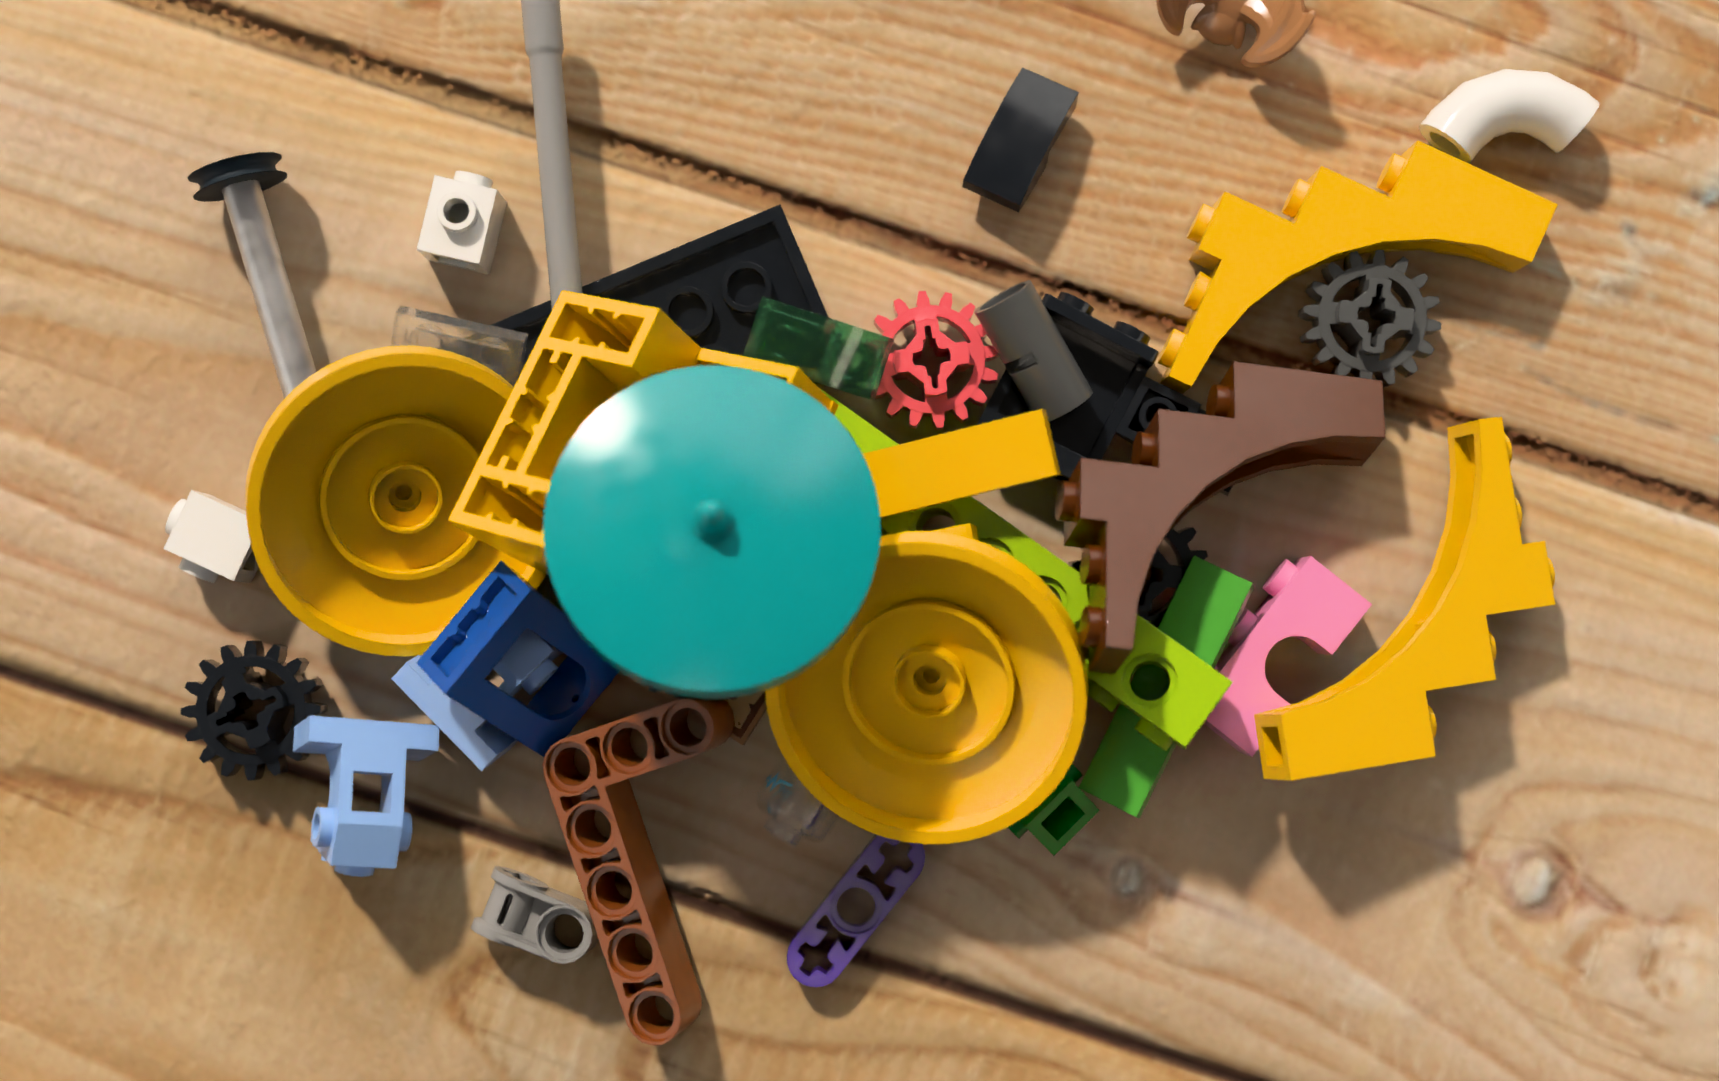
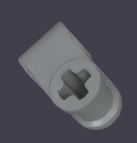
[471,866,599,964]

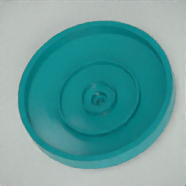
[543,365,881,699]

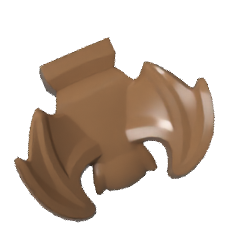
[1156,0,1316,68]

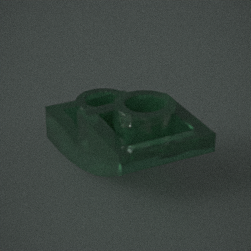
[743,296,894,401]

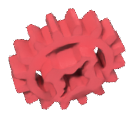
[862,291,999,431]

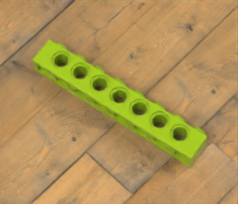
[820,388,1233,751]

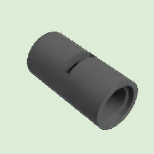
[974,280,1093,421]

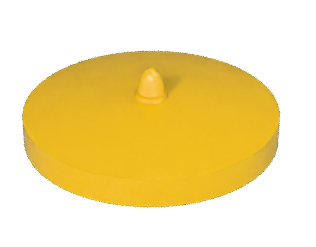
[245,345,546,657]
[765,531,1089,844]

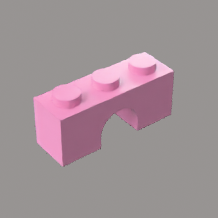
[1204,556,1372,756]

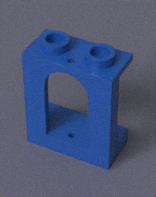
[416,560,619,757]

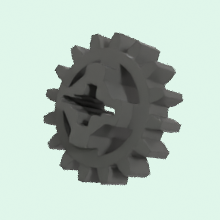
[1298,249,1442,388]

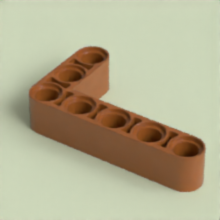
[542,697,735,1046]

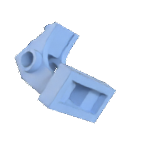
[391,628,563,771]
[293,715,439,877]

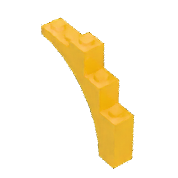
[1157,140,1558,394]
[1254,416,1555,781]

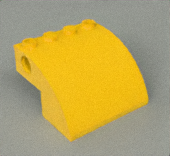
[448,290,839,575]

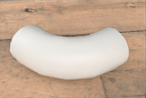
[1419,69,1600,164]

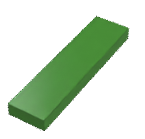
[1079,556,1255,819]

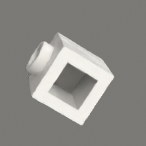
[416,171,507,275]
[163,490,258,583]

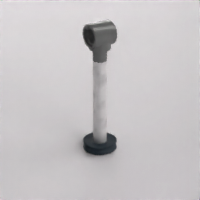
[187,152,316,399]

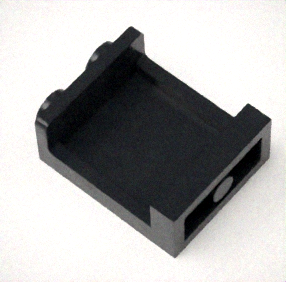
[977,292,1159,481]

